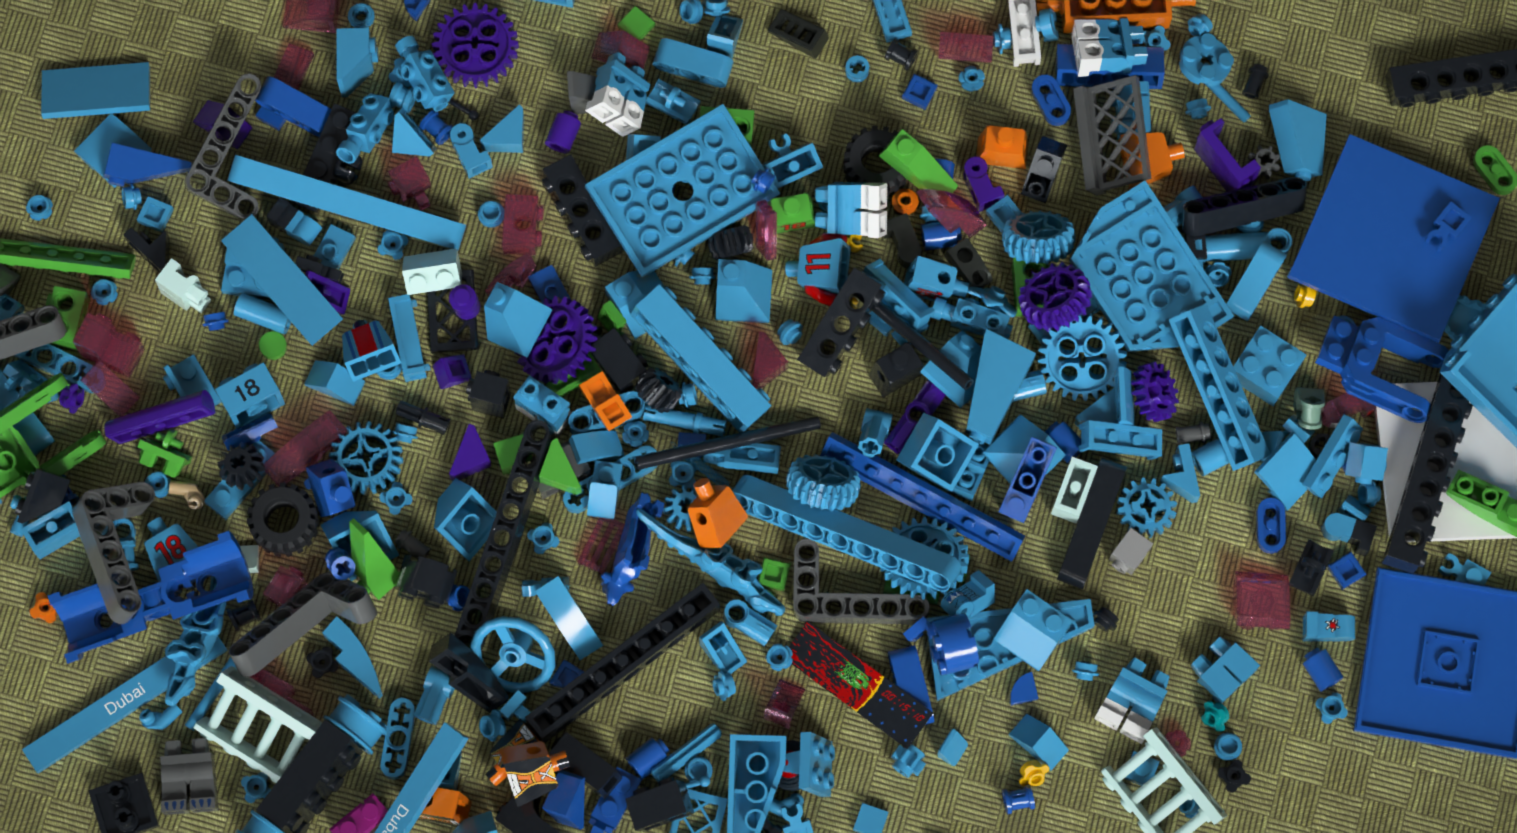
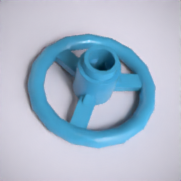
[470,616,556,694]

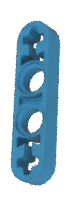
[14,344,106,394]
[563,446,657,514]

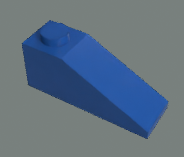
[103,143,192,187]

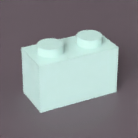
[402,248,462,295]
[1051,457,1098,524]

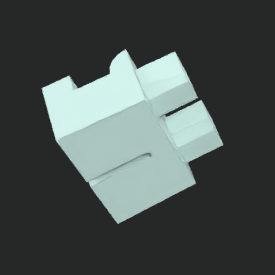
[155,258,211,313]

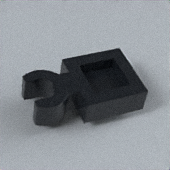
[295,255,344,284]

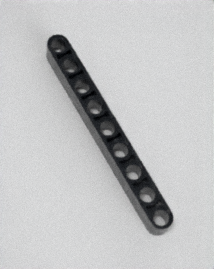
[454,420,555,651]

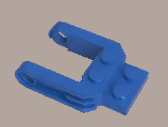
[1315,316,1449,423]

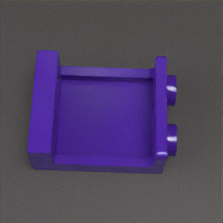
[1194,118,1261,192]

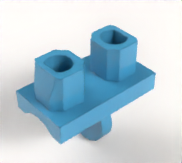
[646,79,701,125]

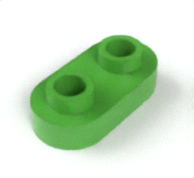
[1473,145,1517,195]

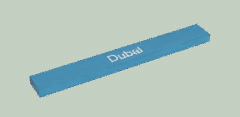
[22,636,228,774]
[374,722,469,833]

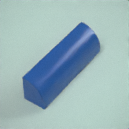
[1055,44,1165,89]

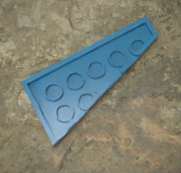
[926,599,1095,702]

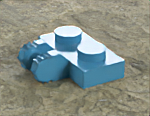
[3,359,61,404]

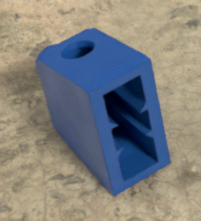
[306,459,355,517]

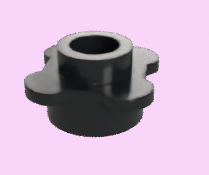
[306,647,338,678]
[1218,760,1251,793]

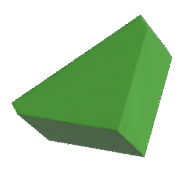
[539,438,582,495]

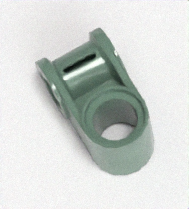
[1293,387,1325,430]

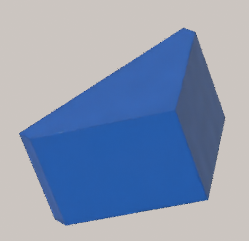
[542,770,585,830]

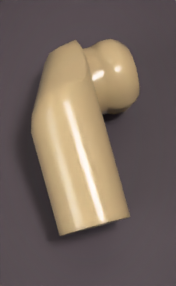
[169,480,205,510]

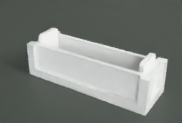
[1008,0,1041,67]

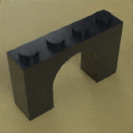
[495,732,622,833]

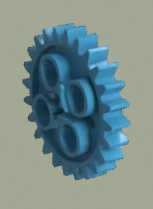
[1038,313,1127,401]
[880,517,969,600]

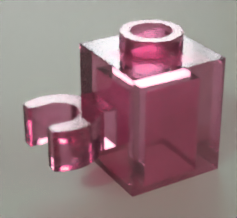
[387,156,431,211]
[263,565,307,607]

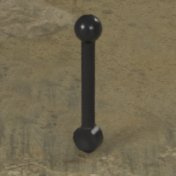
[448,99,479,121]

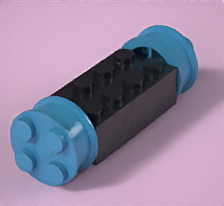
[235,694,388,833]

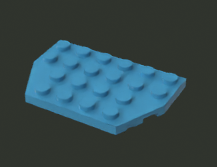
[1069,180,1234,352]

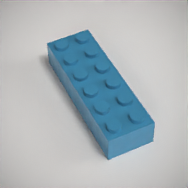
[631,284,771,433]

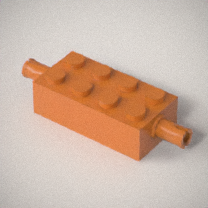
[1035,0,1196,33]

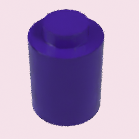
[545,111,581,154]
[449,285,481,320]

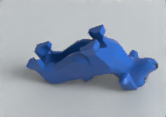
[601,493,665,606]

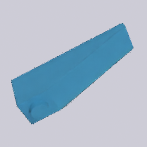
[727,734,787,833]

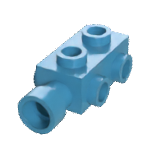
[395,36,455,112]
[336,93,394,164]
[930,297,1013,339]

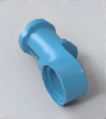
[113,518,139,572]

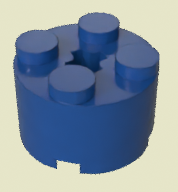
[926,613,979,675]

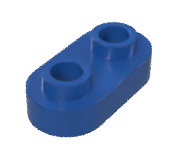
[1031,75,1071,126]
[1256,498,1286,554]

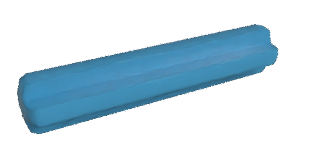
[651,723,722,782]

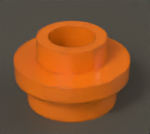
[892,189,919,215]

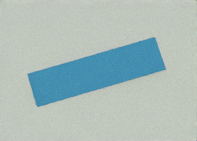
[221,214,343,346]

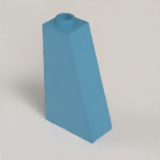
[965,329,1036,445]

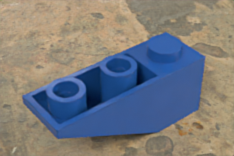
[999,437,1057,523]

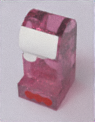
[1321,393,1377,428]

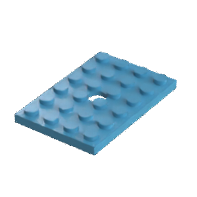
[585,104,780,278]

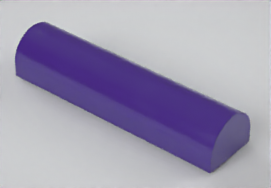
[104,390,215,444]

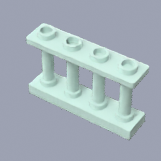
[193,666,322,783]
[1101,727,1228,833]

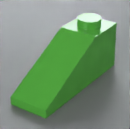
[879,129,958,207]
[349,518,399,600]

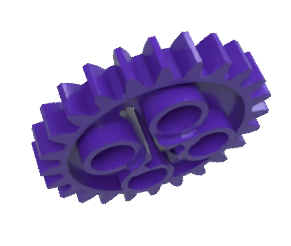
[432,3,519,88]
[514,296,598,385]

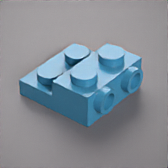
[221,237,285,301]

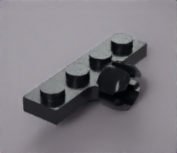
[291,103,362,213]

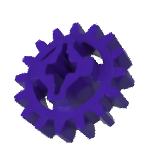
[1131,362,1179,422]

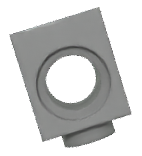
[1109,528,1153,575]

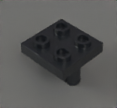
[88,773,160,833]

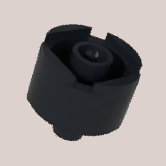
[395,555,458,609]

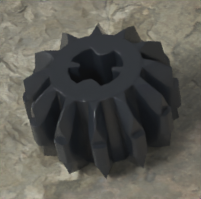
[708,225,754,260]
[635,367,682,413]
[217,442,266,490]

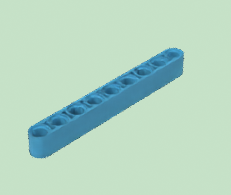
[227,155,466,251]
[732,475,962,592]

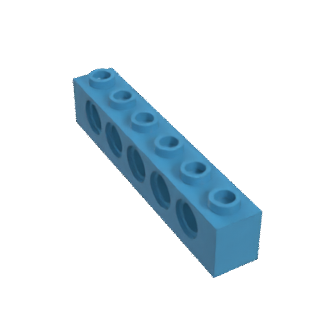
[1169,304,1270,471]

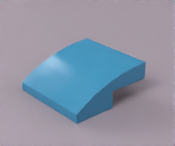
[74,114,152,188]
[1114,367,1135,426]
[1254,433,1316,511]

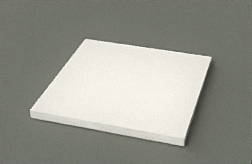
[1374,382,1517,542]

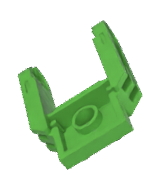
[0,373,107,498]

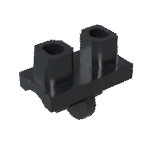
[1288,539,1334,596]

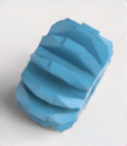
[663,485,698,532]

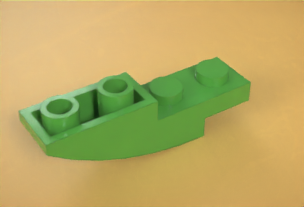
[1446,469,1517,537]

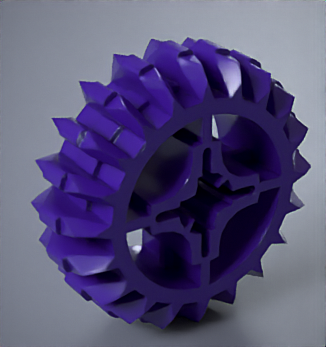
[1018,262,1093,332]

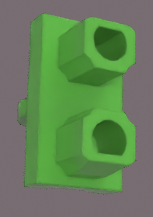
[138,428,192,478]

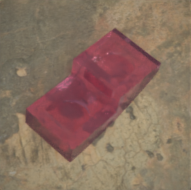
[485,254,536,297]

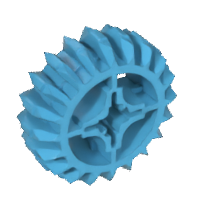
[1002,210,1075,265]
[329,421,404,495]
[786,454,861,511]

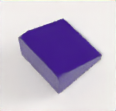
[433,354,472,389]

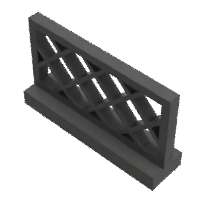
[1073,75,1152,196]

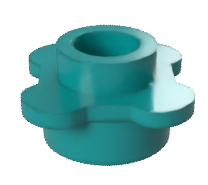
[1201,701,1229,732]

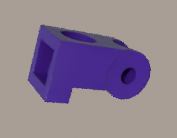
[963,157,1004,212]

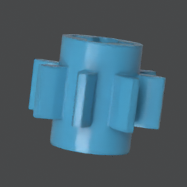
[891,744,926,778]

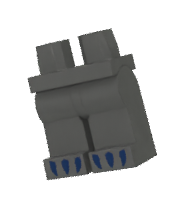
[160,738,219,815]

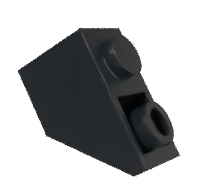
[1021,136,1068,203]

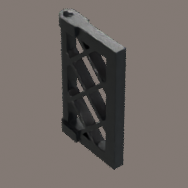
[427,270,479,353]

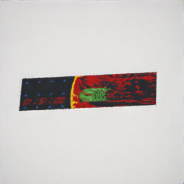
[789,621,933,749]

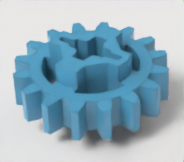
[1117,478,1177,538]

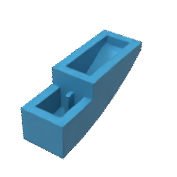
[535,576,604,660]
[322,616,383,699]

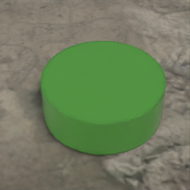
[259,331,287,360]

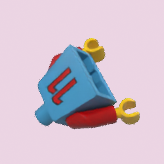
[785,233,863,306]

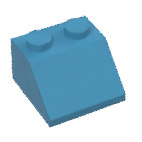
[337,28,379,98]
[993,589,1073,671]

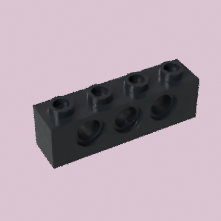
[541,154,623,267]
[797,267,886,377]

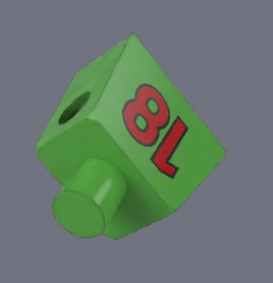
[763,193,816,235]

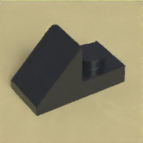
[123,228,170,273]

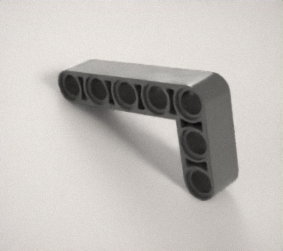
[184,74,261,220]
[0,305,67,360]
[72,482,155,624]
[793,539,930,625]
[229,572,377,677]

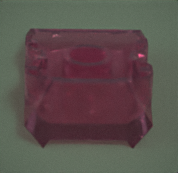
[1233,571,1291,630]

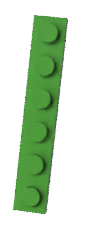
[0,238,136,279]

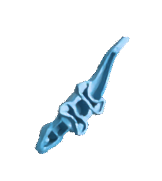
[636,508,785,616]
[165,576,226,706]

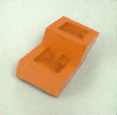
[579,371,632,432]

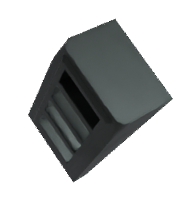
[768,9,829,59]

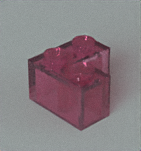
[73,313,145,378]

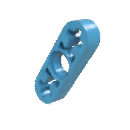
[380,698,415,780]

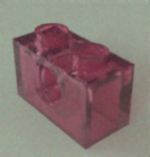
[502,194,544,255]

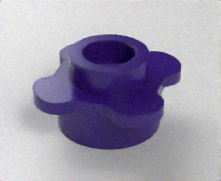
[59,383,84,414]

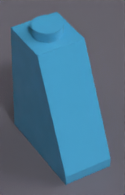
[1269,99,1327,182]

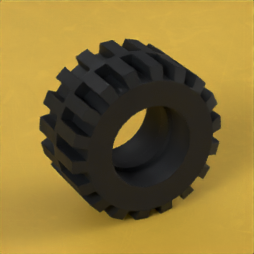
[843,126,907,198]
[247,482,320,557]

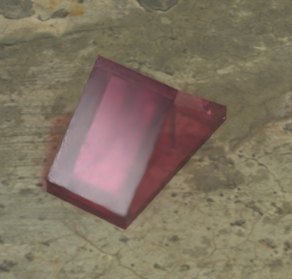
[591,30,650,69]
[752,332,788,389]
[764,679,805,729]

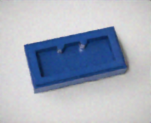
[528,265,571,304]
[222,413,278,451]

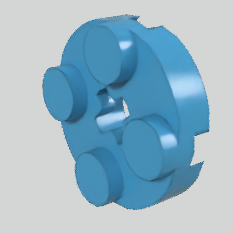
[1179,33,1234,87]

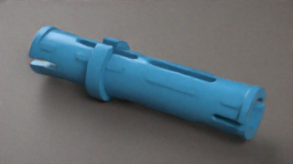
[643,404,727,437]

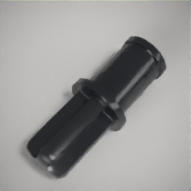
[396,401,451,435]

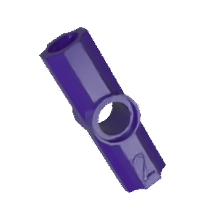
[884,379,946,454]

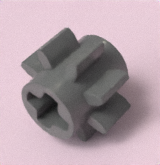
[1248,145,1280,180]

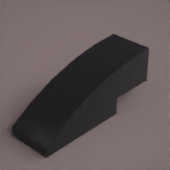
[429,633,509,713]

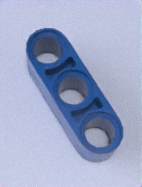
[255,76,332,137]
[888,645,934,725]

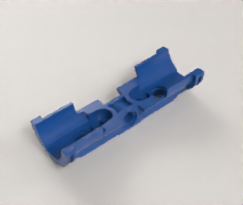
[48,531,253,664]

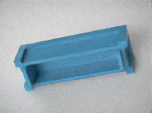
[864,259,935,333]
[388,294,431,382]
[1079,420,1162,460]

